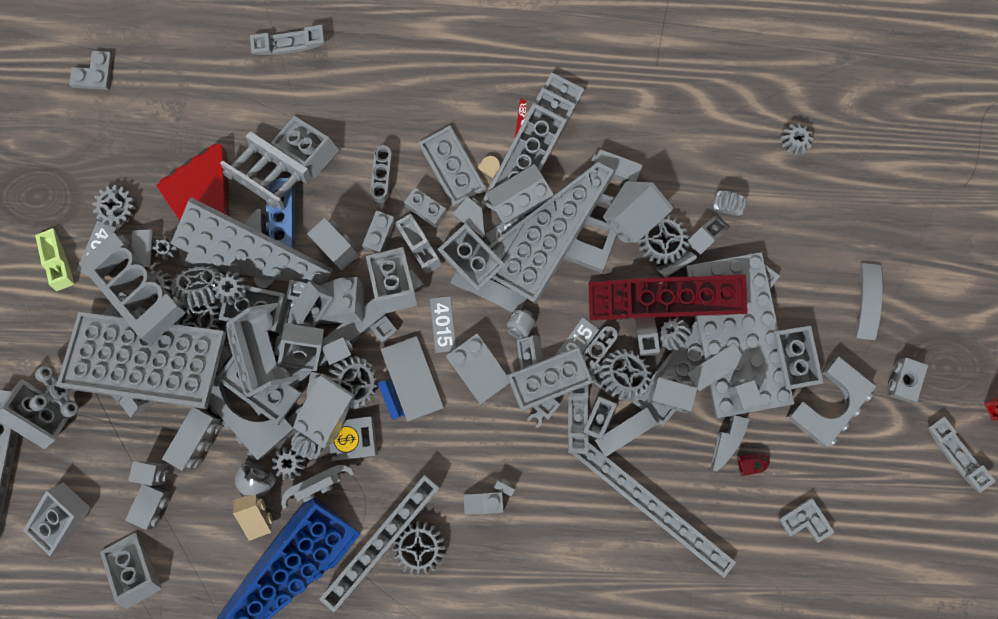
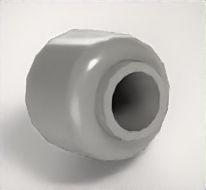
[507,309,535,338]

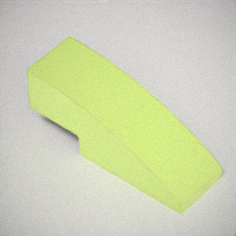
[35,228,74,291]

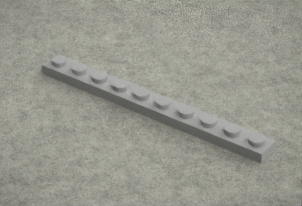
[571,442,736,578]

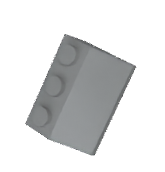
[486,164,554,226]
[774,326,823,390]
[0,379,71,449]

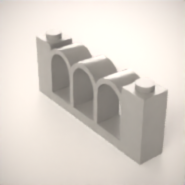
[564,149,643,273]
[79,232,186,345]

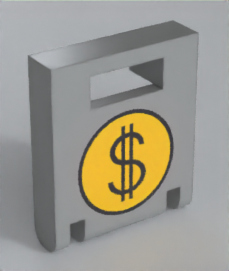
[329,416,378,461]

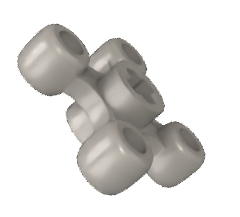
[29,366,79,417]

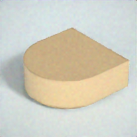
[478,156,500,179]

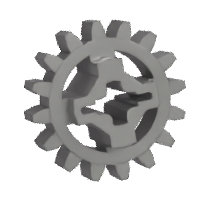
[92,185,136,227]

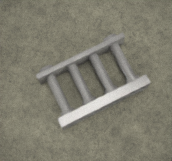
[220,131,312,211]

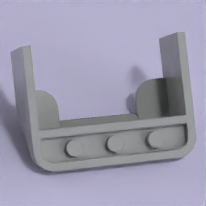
[226,303,300,397]

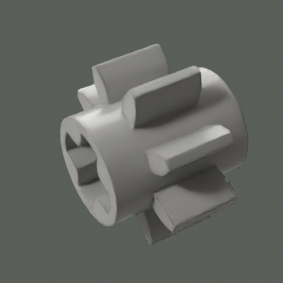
[152,236,179,261]

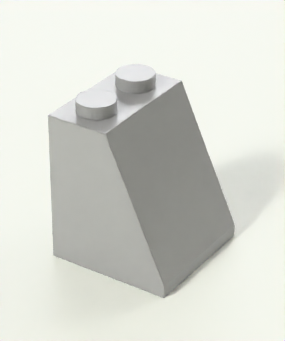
[603,181,673,243]

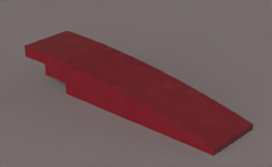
[588,274,748,321]

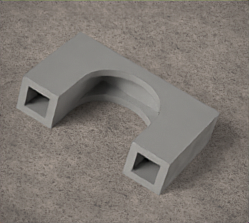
[786,357,876,447]

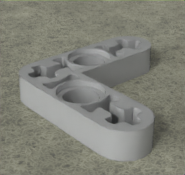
[582,326,618,398]

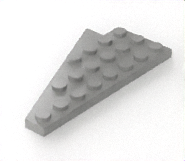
[488,162,616,304]
[171,198,333,285]

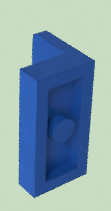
[377,380,405,420]

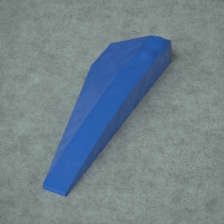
[217,498,361,619]

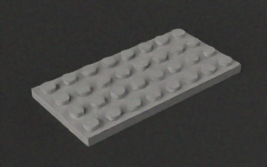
[685,252,794,418]
[56,312,226,409]

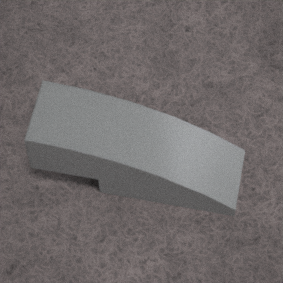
[395,214,442,275]
[595,407,658,457]
[709,415,750,472]

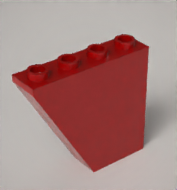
[156,143,229,220]

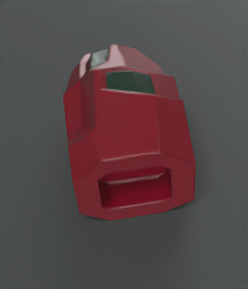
[737,453,770,476]

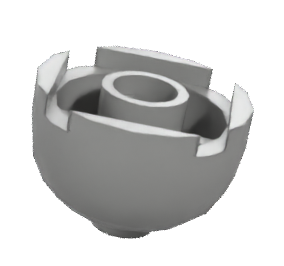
[234,461,276,498]

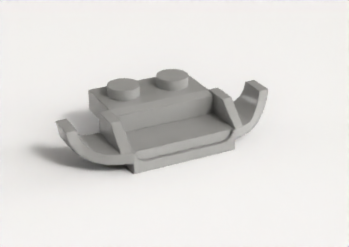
[281,465,356,509]

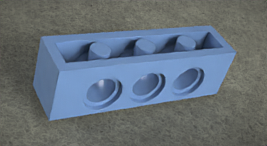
[266,178,296,249]

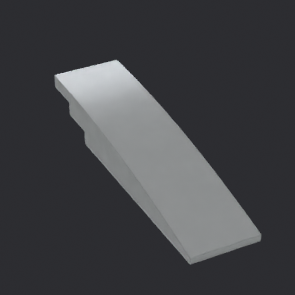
[481,72,585,221]

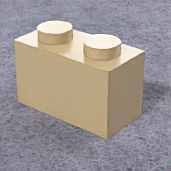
[233,494,273,541]

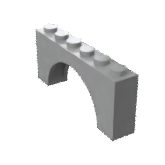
[209,344,295,460]

